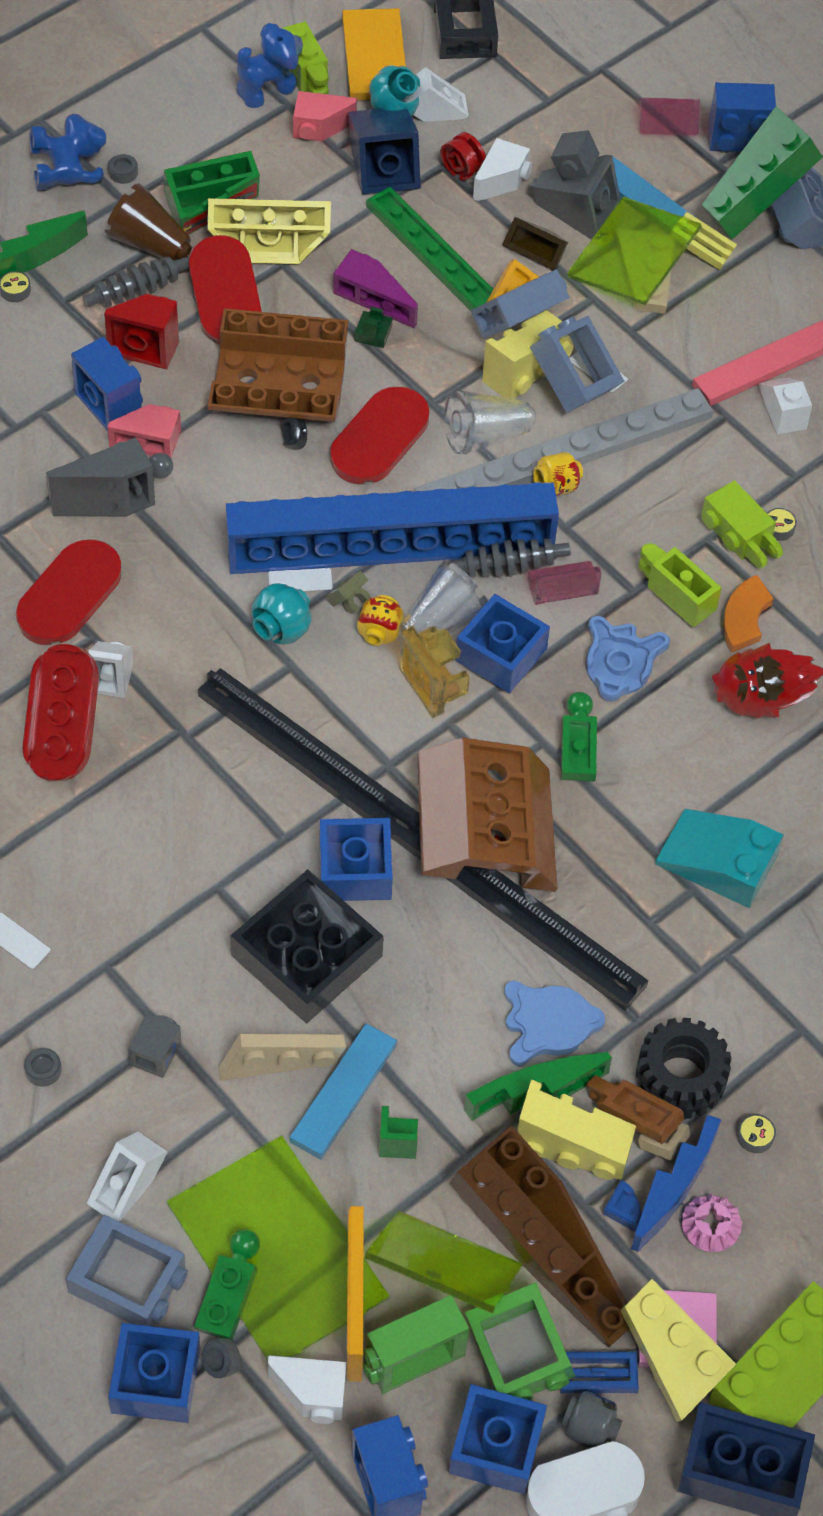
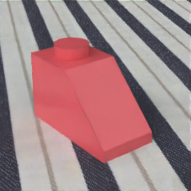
[293,91,357,141]
[108,404,181,458]

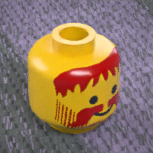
[533,452,583,496]
[357,595,404,646]

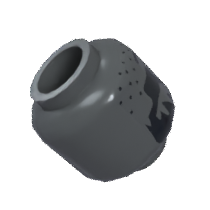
[562,1391,623,1448]

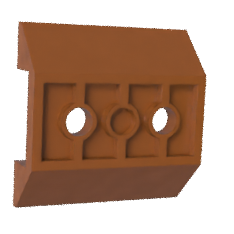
[208,308,348,422]
[417,738,558,892]

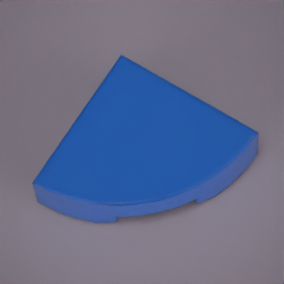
[603,1180,641,1232]

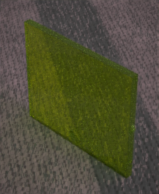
[567,197,702,305]
[364,1211,523,1314]

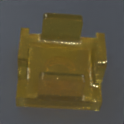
[399,626,470,719]

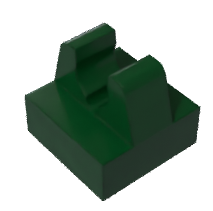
[354,306,393,348]

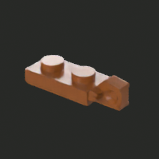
[586,1075,684,1144]

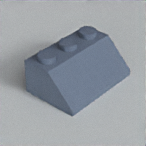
[770,168,823,249]

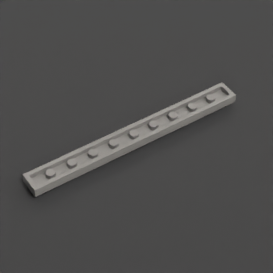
[414,388,713,491]

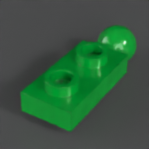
[561,692,597,781]
[194,1229,260,1341]

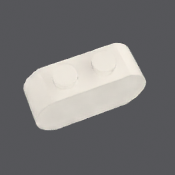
[526,1441,645,1516]

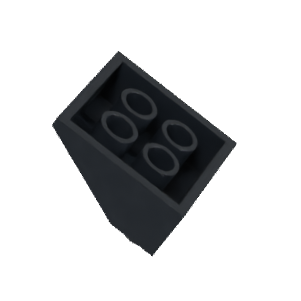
[230,869,384,1024]

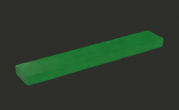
[366,187,494,310]

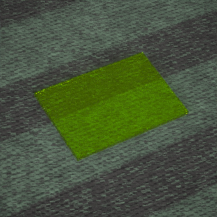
[167,1136,390,1361]

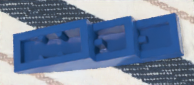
[631,1115,721,1252]

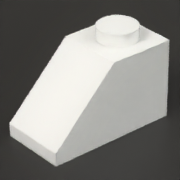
[405,67,469,122]
[473,138,532,201]
[758,378,812,435]
[88,641,133,698]
[87,1132,167,1222]
[268,1356,347,1424]

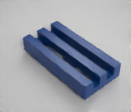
[560,1352,639,1393]

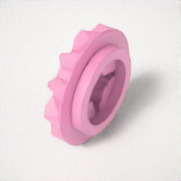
[682,1193,742,1252]

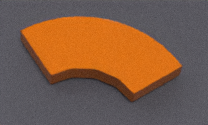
[723,575,774,653]

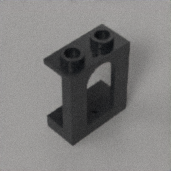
[433,0,499,59]

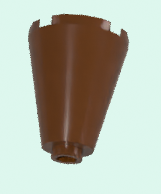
[105,183,192,261]

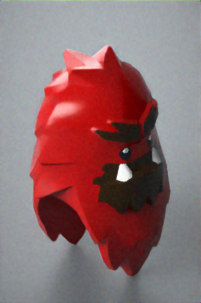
[712,643,823,718]

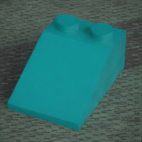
[655,809,784,908]

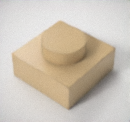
[638,1123,690,1161]

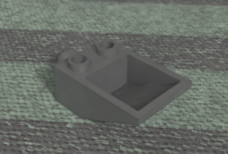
[46,437,173,517]

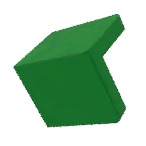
[379,1106,418,1159]

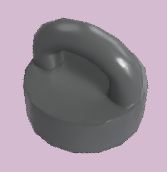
[202,1337,243,1378]

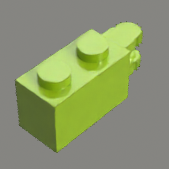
[282,21,329,94]
[701,480,783,569]
[638,542,722,628]

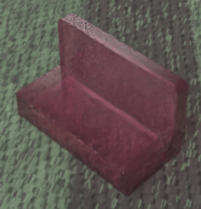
[638,97,700,135]
[527,561,602,605]

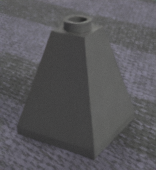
[530,154,621,241]

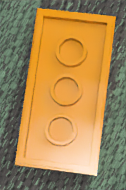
[342,8,406,100]
[347,1206,364,1382]

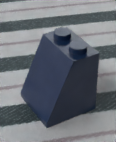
[348,108,421,195]

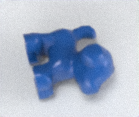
[237,23,303,108]
[29,114,106,191]

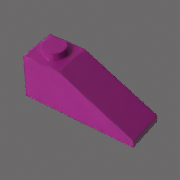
[333,249,418,328]

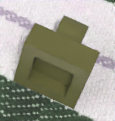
[325,570,371,614]

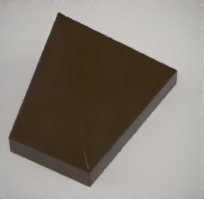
[502,217,569,270]

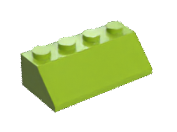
[708,1281,823,1428]

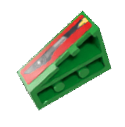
[164,151,260,235]

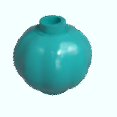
[369,65,420,117]
[251,583,312,645]

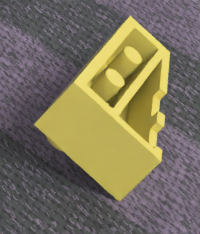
[482,310,574,402]
[517,1079,636,1180]
[620,1279,736,1422]

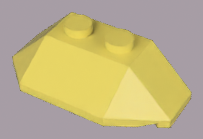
[208,198,331,265]

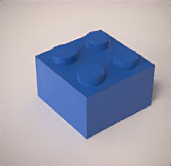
[708,82,776,152]
[71,337,143,431]
[455,594,550,694]
[319,818,393,901]
[108,1323,201,1423]
[449,1384,547,1495]
[352,1415,428,1516]

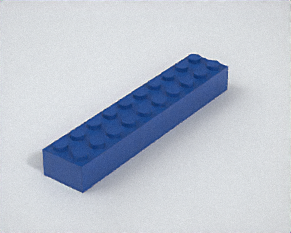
[226,482,559,574]

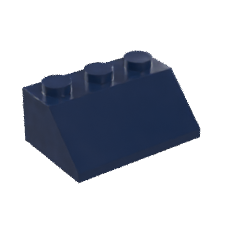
[677,1402,815,1516]

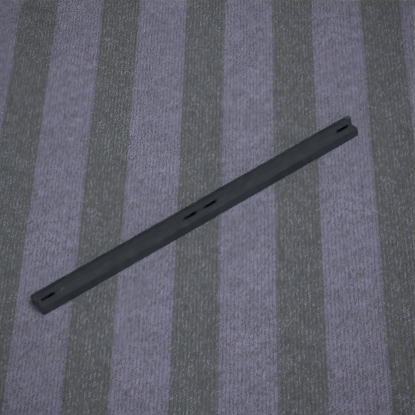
[198,668,649,1011]

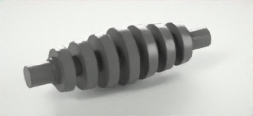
[82,256,189,308]
[449,539,571,577]

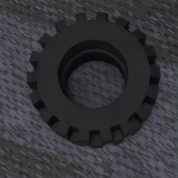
[635,1017,731,1119]

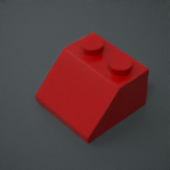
[104,294,179,370]

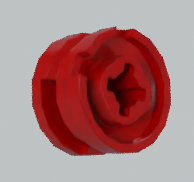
[440,132,486,181]

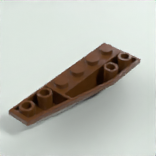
[449,1125,629,1348]

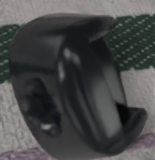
[281,417,308,450]

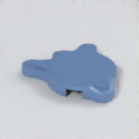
[586,616,670,701]
[504,981,605,1066]

